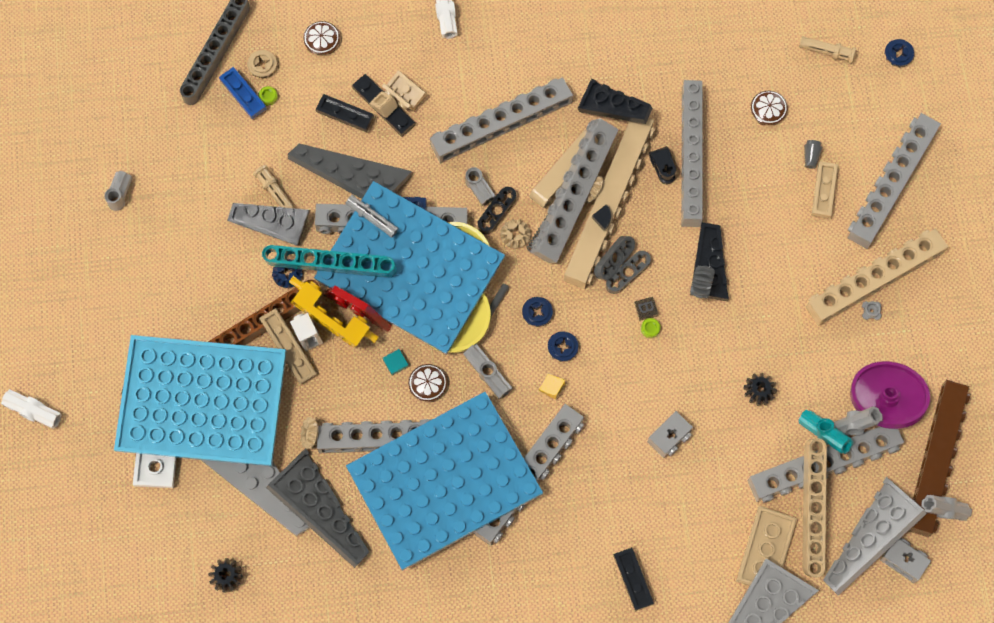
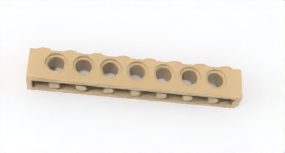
[806,228,948,326]

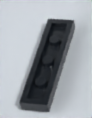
[352,74,415,137]

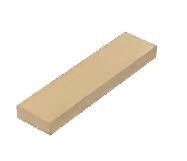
[259,308,317,384]

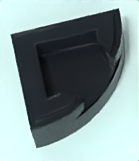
[592,204,611,231]

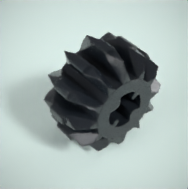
[743,373,777,406]
[208,558,243,593]

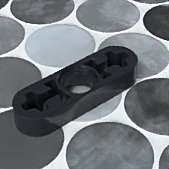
[478,187,516,234]

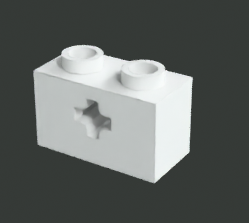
[290,313,323,351]

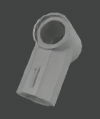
[465,167,496,206]
[104,171,132,211]

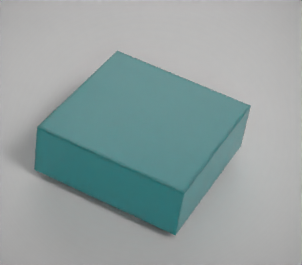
[382,349,409,376]

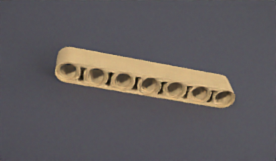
[802,438,827,578]

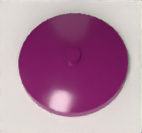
[850,361,930,429]

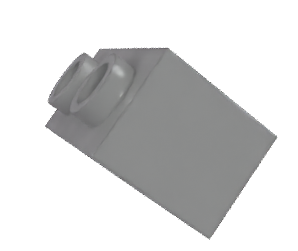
[647,411,693,458]
[880,538,931,583]

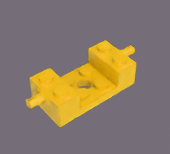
[289,275,379,348]

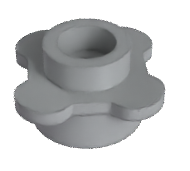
[862,301,881,320]

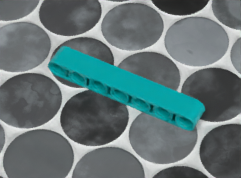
[262,245,396,278]

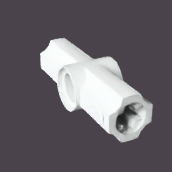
[435,0,457,39]
[1,389,62,429]

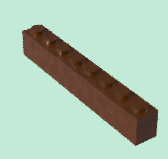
[908,379,970,537]

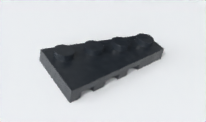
[578,78,653,124]

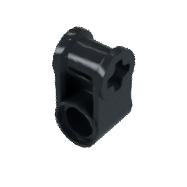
[649,146,676,185]

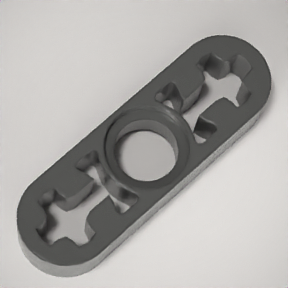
[594,236,635,280]
[606,251,651,294]

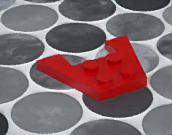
[323,285,392,332]

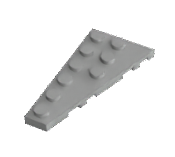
[823,477,927,595]

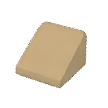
[369,91,398,118]

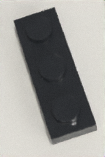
[316,94,374,132]
[613,547,654,612]

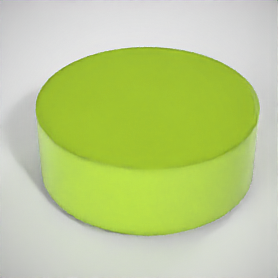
[259,86,278,106]
[641,318,660,338]

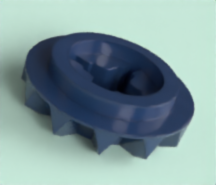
[884,39,914,67]
[272,259,303,288]
[522,297,553,327]
[548,331,578,362]

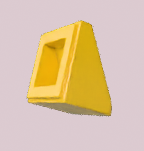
[539,374,565,400]

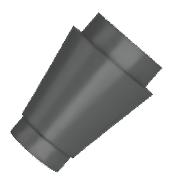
[804,140,823,169]

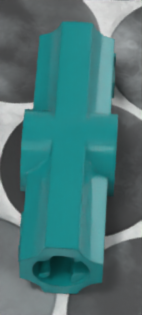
[798,410,853,454]

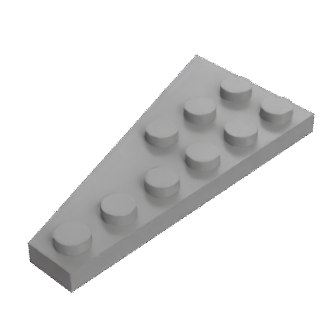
[201,460,310,537]
[728,559,819,623]

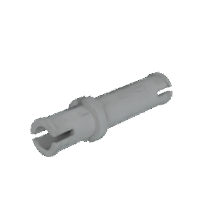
[345,194,399,238]

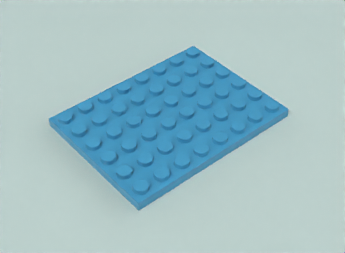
[314,181,505,355]
[346,391,543,571]

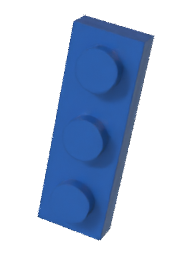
[219,67,267,119]

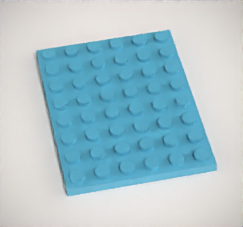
[114,335,287,466]

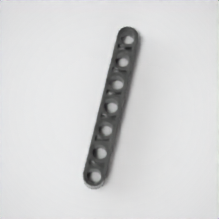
[180,0,250,105]

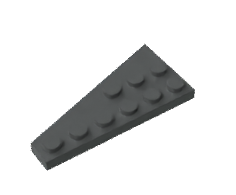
[288,143,412,199]
[266,448,369,568]

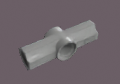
[463,344,512,399]
[834,406,882,436]
[921,495,972,521]

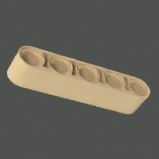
[529,130,598,208]

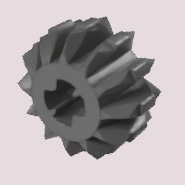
[690,266,715,299]

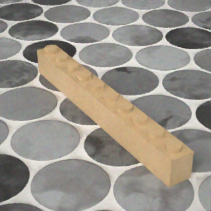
[563,118,655,289]

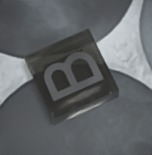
[634,297,658,321]

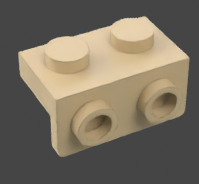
[382,70,427,111]

